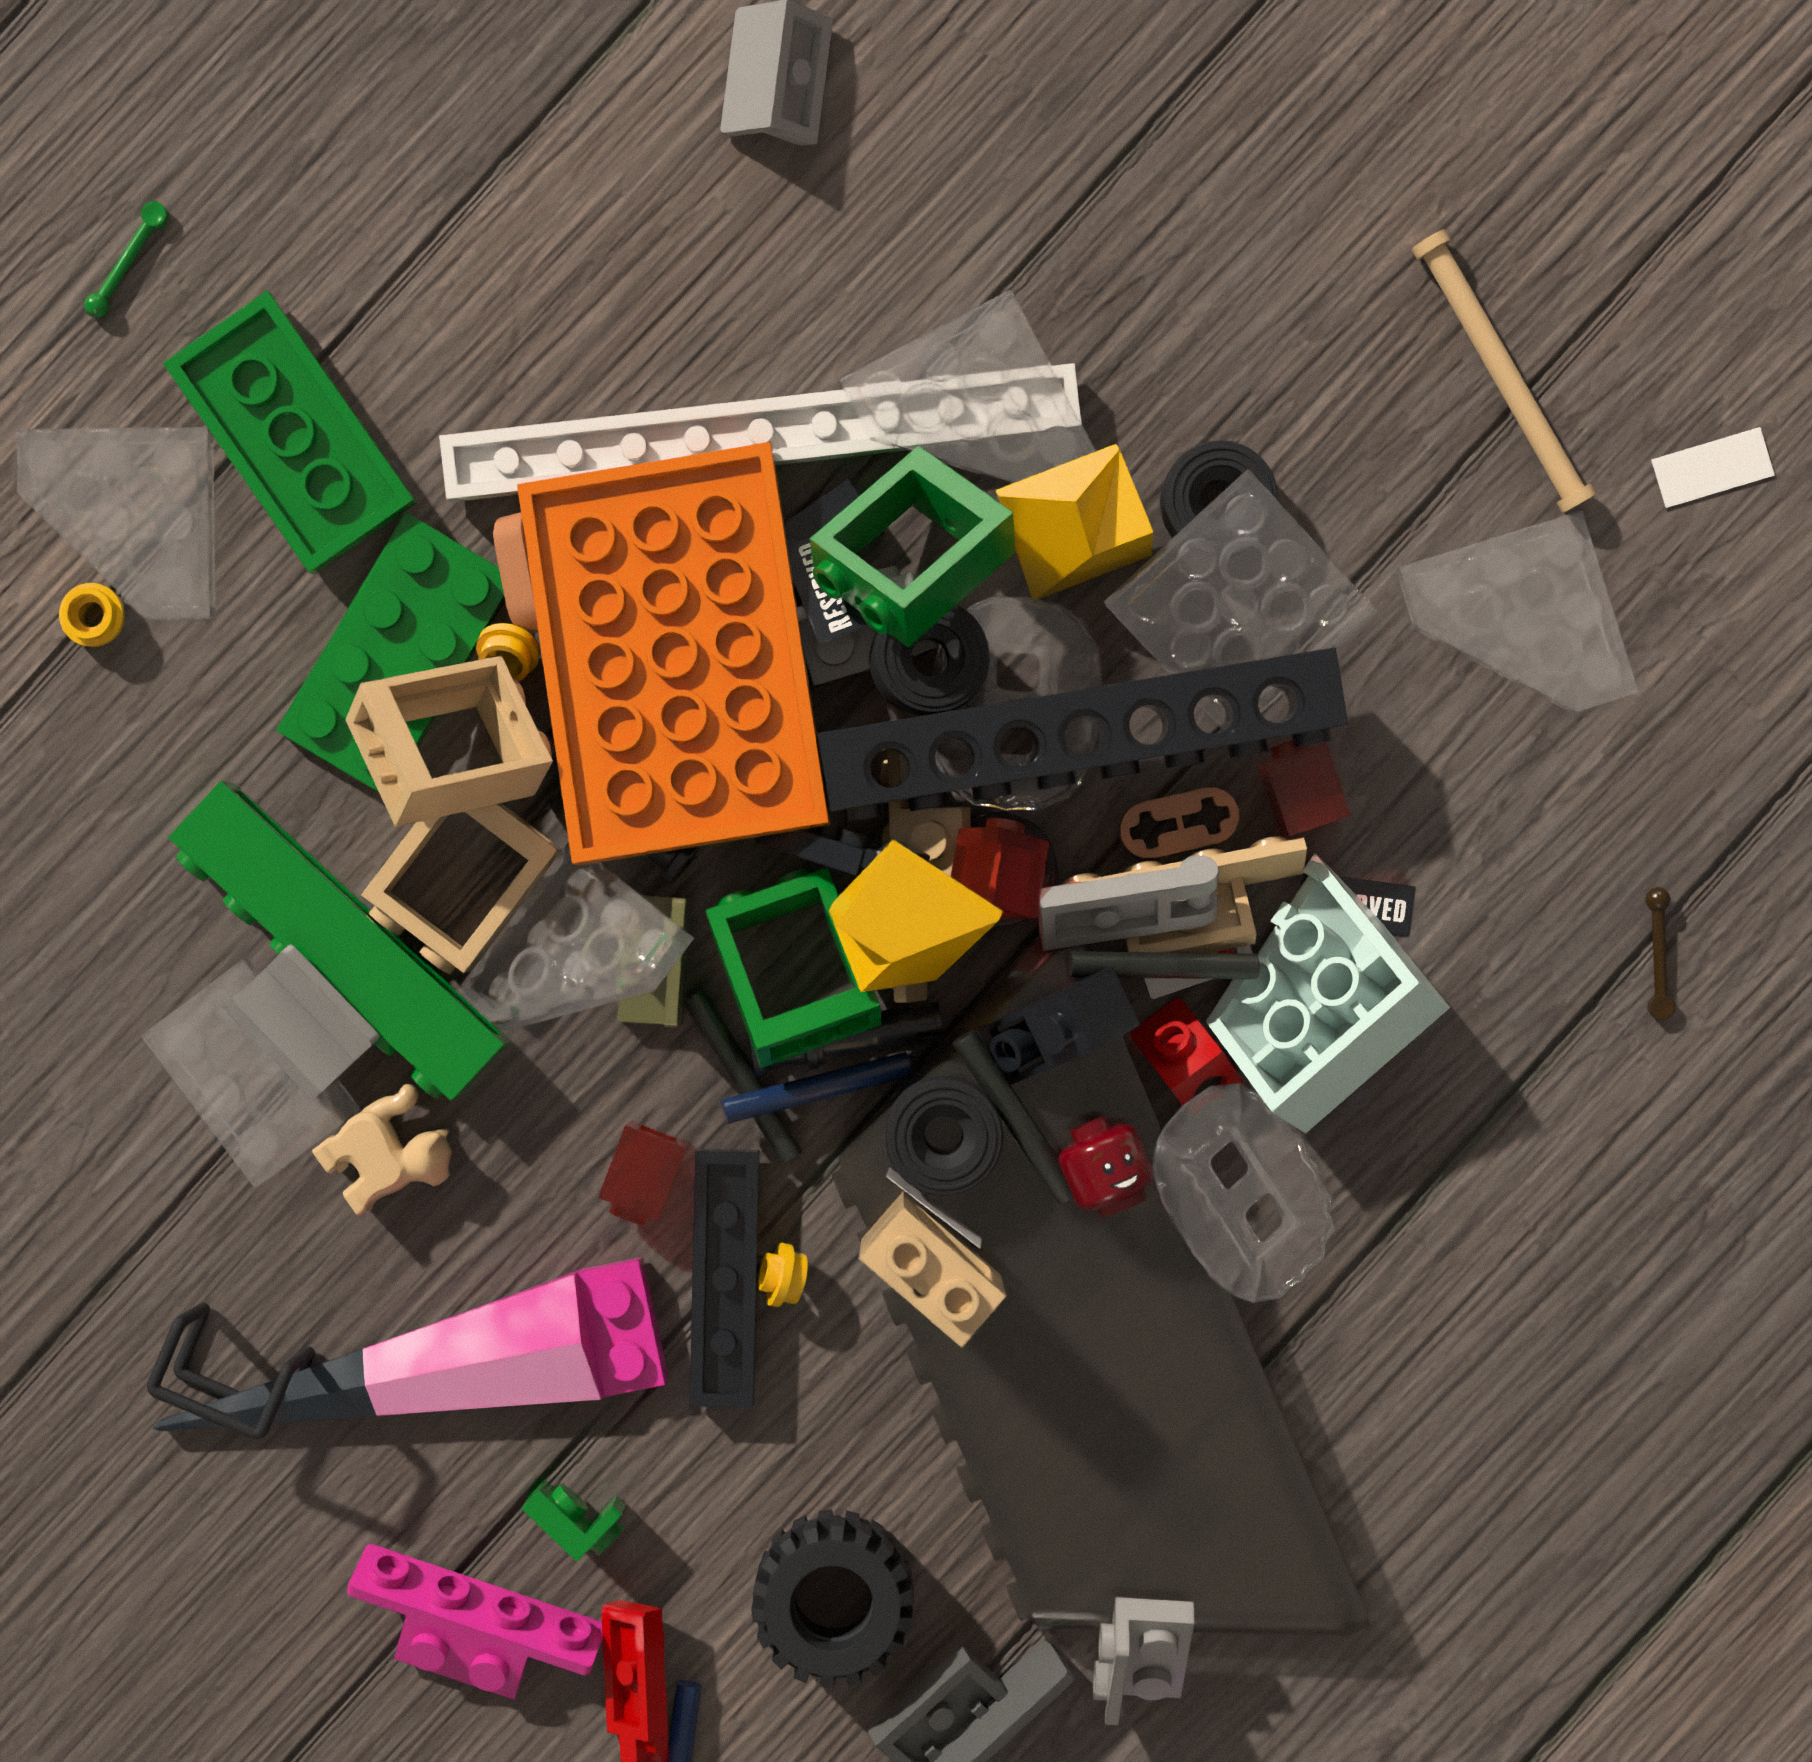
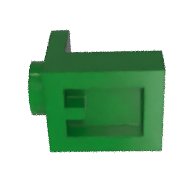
[521,1479,626,1562]

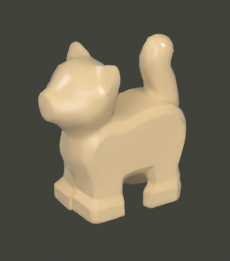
[312,1084,452,1216]

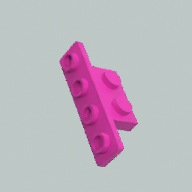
[347,1544,604,1700]

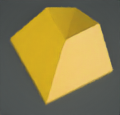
[995,444,1154,601]
[829,840,1003,993]

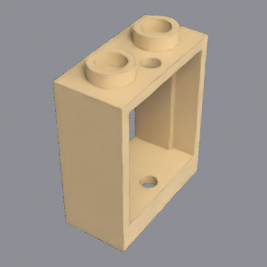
[345,656,553,827]
[361,772,564,974]
[859,1191,1006,1347]

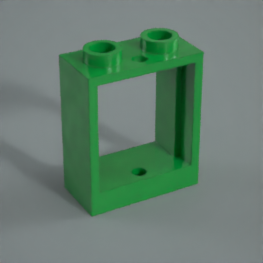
[810,446,1015,647]
[706,868,882,1068]

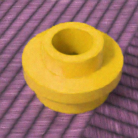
[59,583,125,647]
[476,623,541,681]
[757,1243,808,1307]

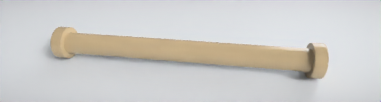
[1411,229,1596,514]

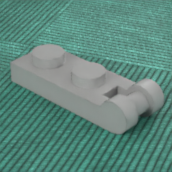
[1037,855,1218,951]

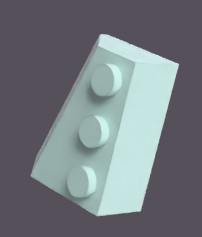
[1206,853,1450,1134]

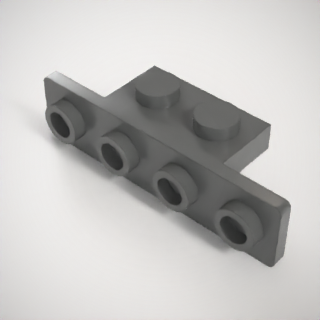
[868,1639,1074,1762]

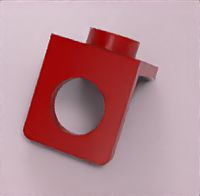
[1130,998,1244,1121]

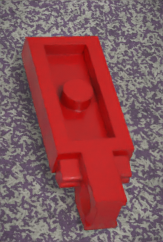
[601,1600,669,1762]

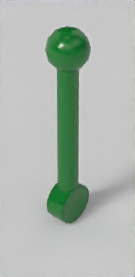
[84,201,169,318]

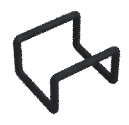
[147,1302,315,1440]

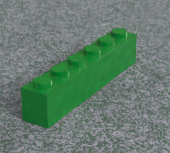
[168,781,512,1101]

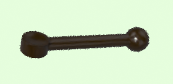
[1645,887,1676,1020]

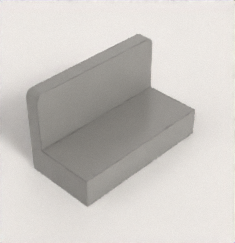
[720,0,833,146]
[223,945,379,1101]

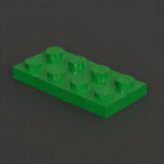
[163,290,418,575]
[276,512,505,792]

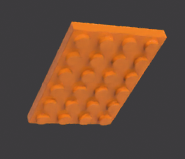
[517,442,831,866]

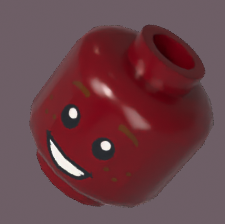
[1058,1116,1155,1218]

